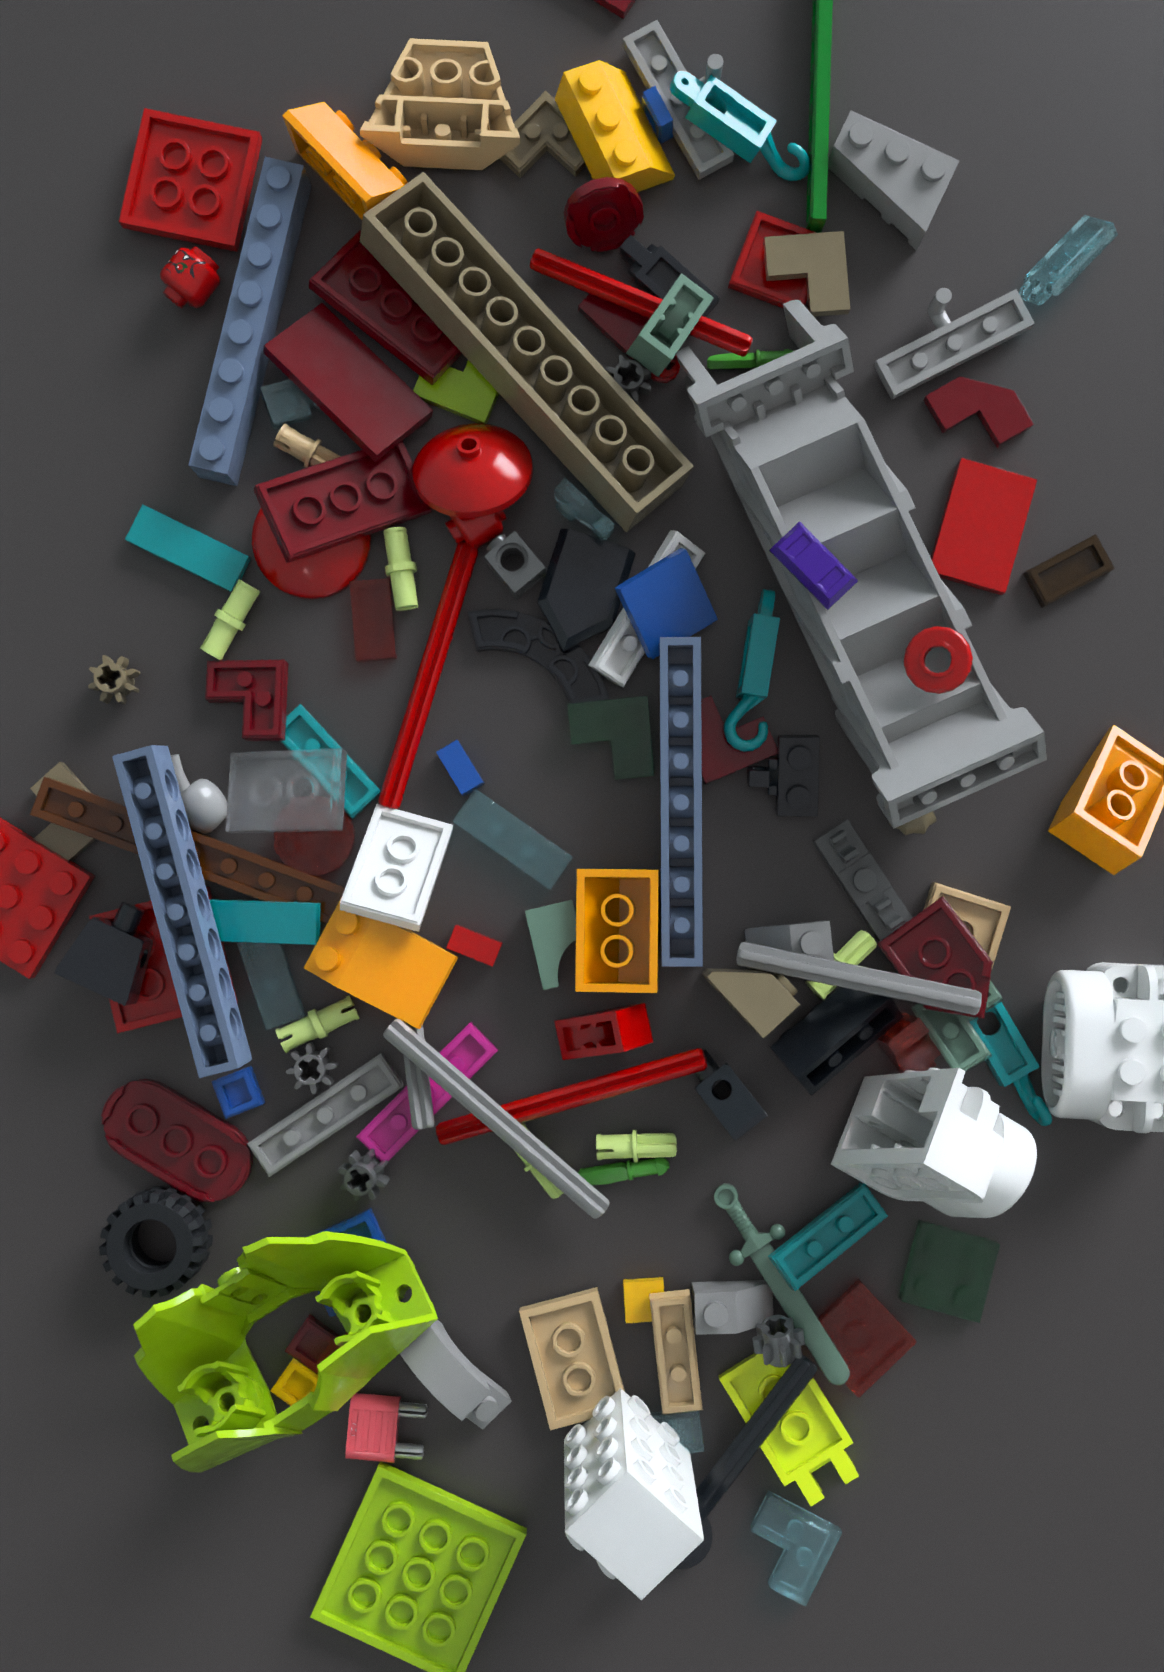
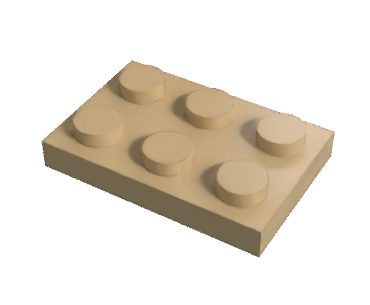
[519,1287,625,1430]

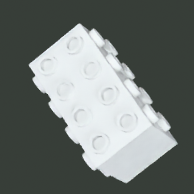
[564,1388,704,1600]

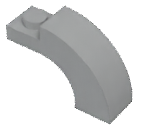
[400,1320,512,1430]

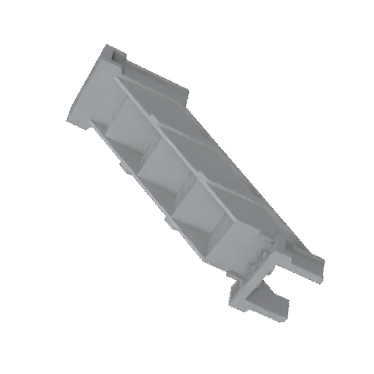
[676,300,1047,829]

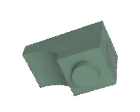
[626,273,714,377]
[525,900,576,990]

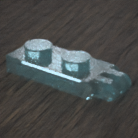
[1019,215,1118,305]

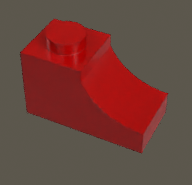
[554,1003,653,1060]

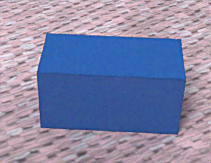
[436,739,485,796]

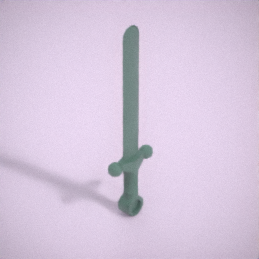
[714,1183,850,1385]

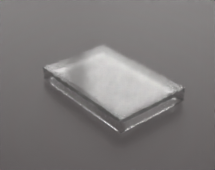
[225,748,347,834]

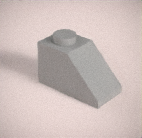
[744,920,834,960]
[691,1280,773,1335]

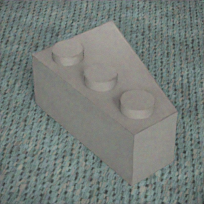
[828,110,959,251]

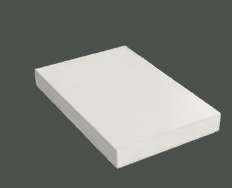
[340,804,453,932]

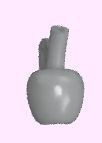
[171,754,230,834]

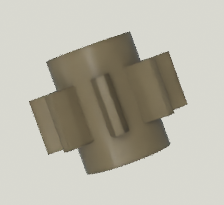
[88,655,141,705]

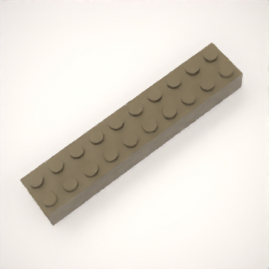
[360,172,694,533]

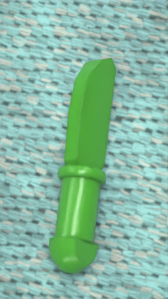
[707,349,793,369]
[578,1157,670,1185]

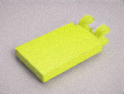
[718,1353,859,1506]

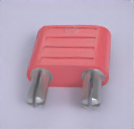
[345,1393,428,1463]

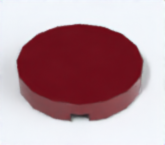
[563,177,644,252]

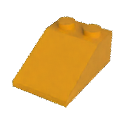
[1048,725,1164,875]
[304,897,458,1029]

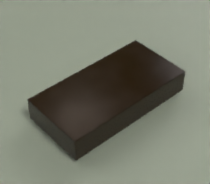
[1023,534,1115,608]

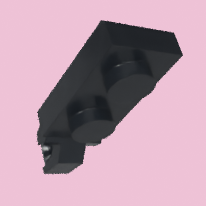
[619,235,720,317]

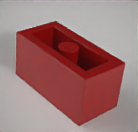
[446,924,503,967]

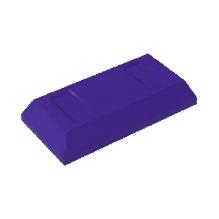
[769,521,858,610]

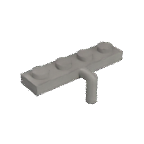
[622,20,734,180]
[873,288,1035,400]

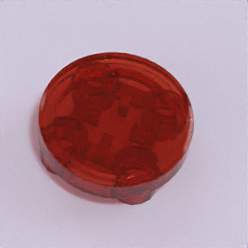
[274,796,355,876]

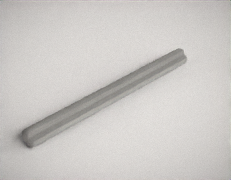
[736,942,982,1015]

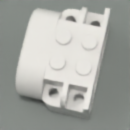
[1041,962,1164,1134]
[831,1068,1037,1218]

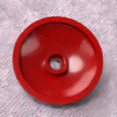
[413,423,533,518]
[252,508,371,599]

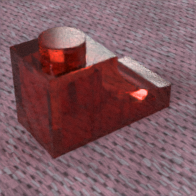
[876,1012,941,1073]

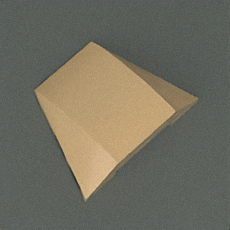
[360,38,520,170]

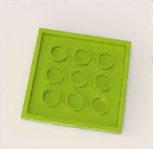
[310,1462,527,1672]

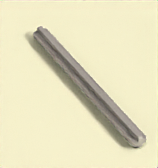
[383,1019,610,1219]

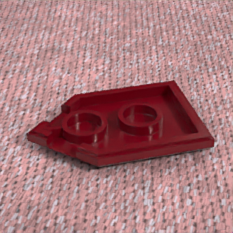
[878,896,993,1019]

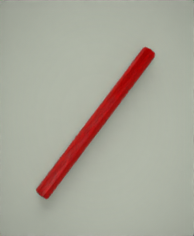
[378,542,478,809]
[436,1048,707,1145]

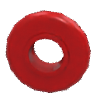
[903,626,973,694]

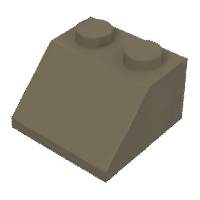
[701,968,800,1039]

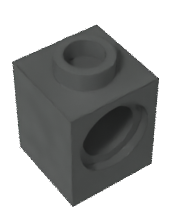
[484,531,546,600]

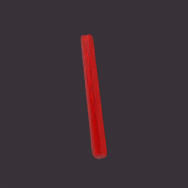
[530,248,753,357]

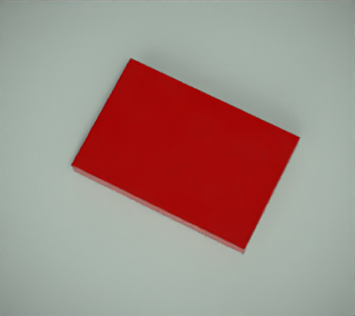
[931,458,1038,595]

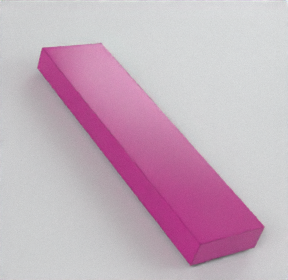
[356,1022,499,1162]

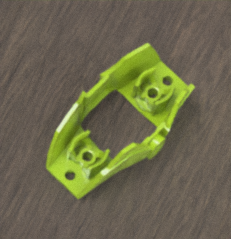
[133,1231,438,1473]

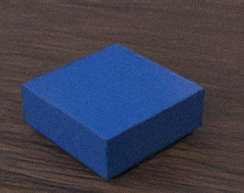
[642,86,673,144]
[211,1066,266,1119]

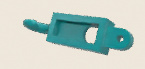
[670,71,811,181]
[724,589,780,752]
[970,1002,1053,1126]

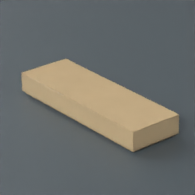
[649,1289,703,1415]

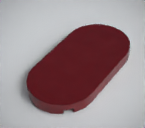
[101,1079,253,1202]

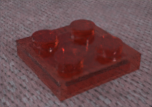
[818,1279,917,1398]

